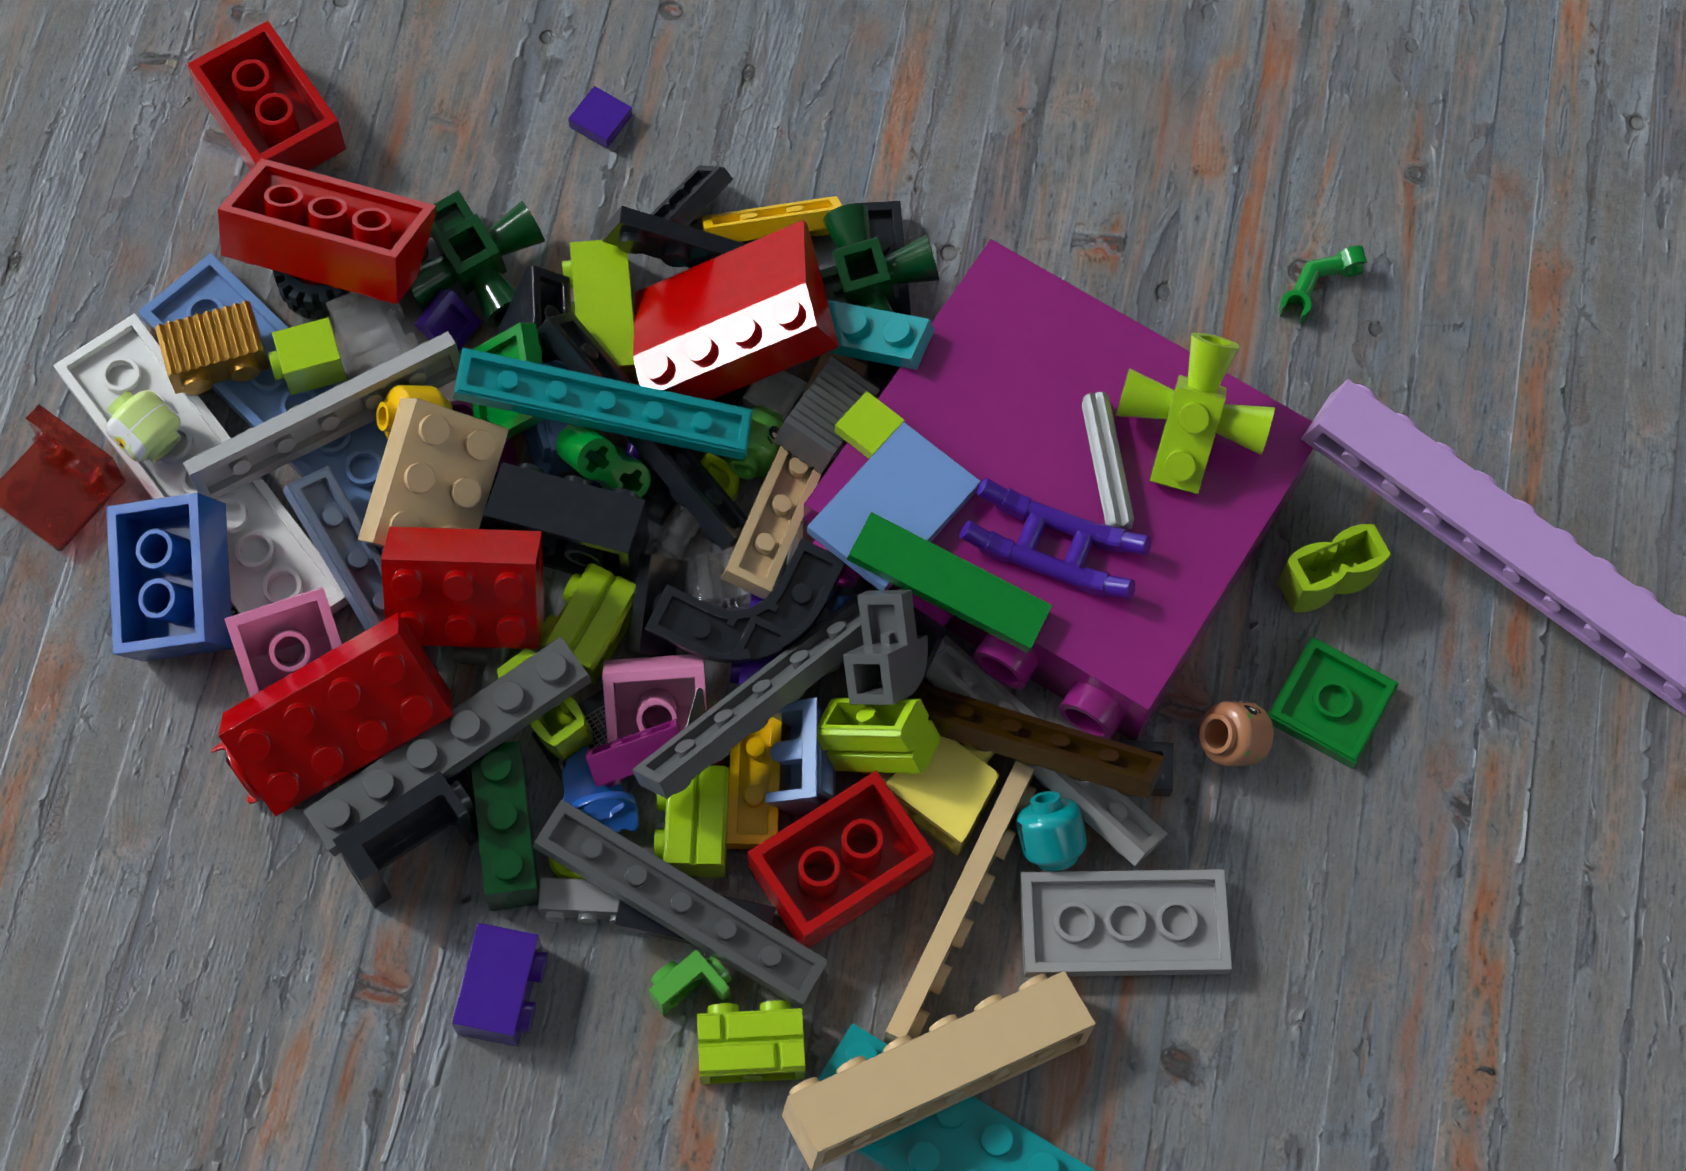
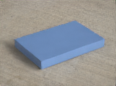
[807,422,981,590]

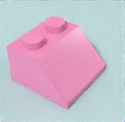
[224,587,342,697]
[602,654,707,742]

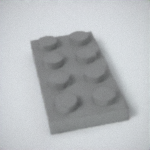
[1019,869,1232,977]

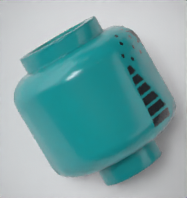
[1017,791,1087,871]

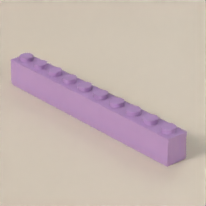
[1301,379,1686,716]

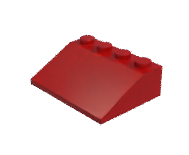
[633,220,840,401]

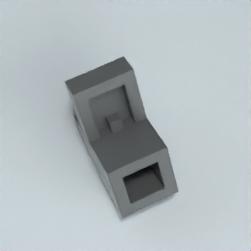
[843,590,928,705]

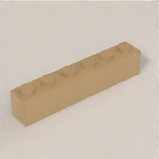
[782,971,1096,1171]

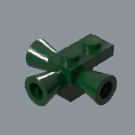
[409,190,545,327]
[820,203,940,312]

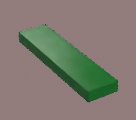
[846,512,1052,653]

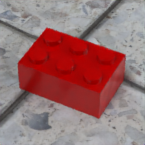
[187,21,346,171]
[381,526,545,649]
[747,770,934,948]

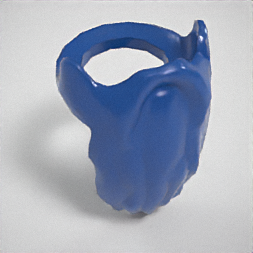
[561,746,639,833]

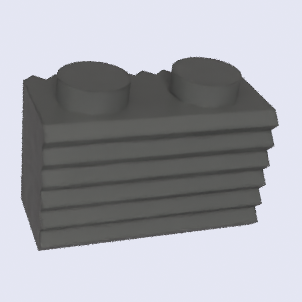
[774,356,880,473]

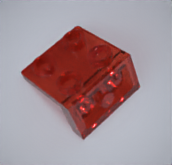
[0,404,126,551]

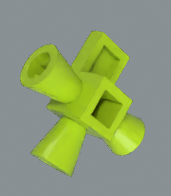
[1116,332,1275,494]

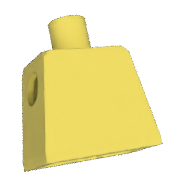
[886,737,999,856]

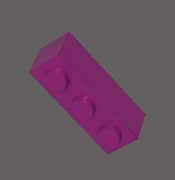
[586,719,681,788]

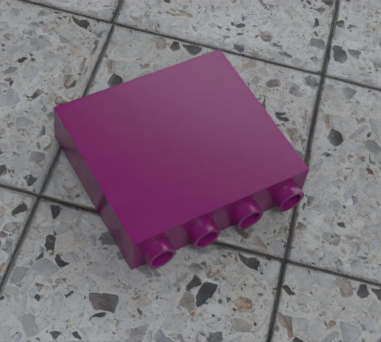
[803,239,1316,740]

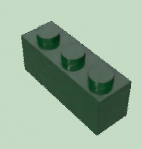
[471,741,540,911]

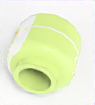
[106,390,181,463]

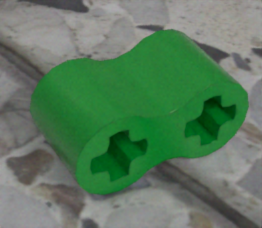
[556,424,651,498]

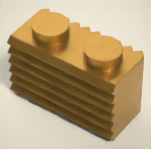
[155,300,270,395]

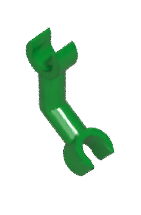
[1279,245,1367,324]

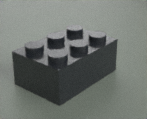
[484,462,650,584]

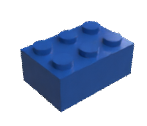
[106,493,234,662]

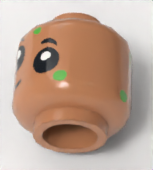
[1199,701,1274,767]

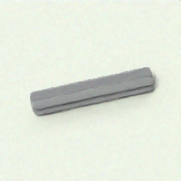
[1082,392,1134,531]

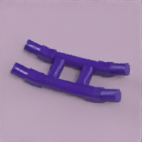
[960,478,1152,599]

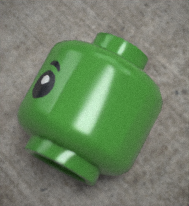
[723,406,785,479]

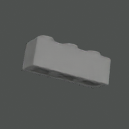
[538,878,619,924]

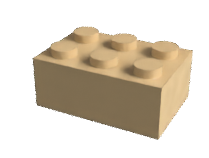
[358,398,509,548]

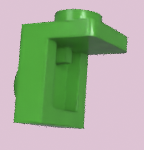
[648,949,732,1017]

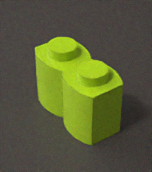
[1277,524,1391,612]
[497,648,593,761]

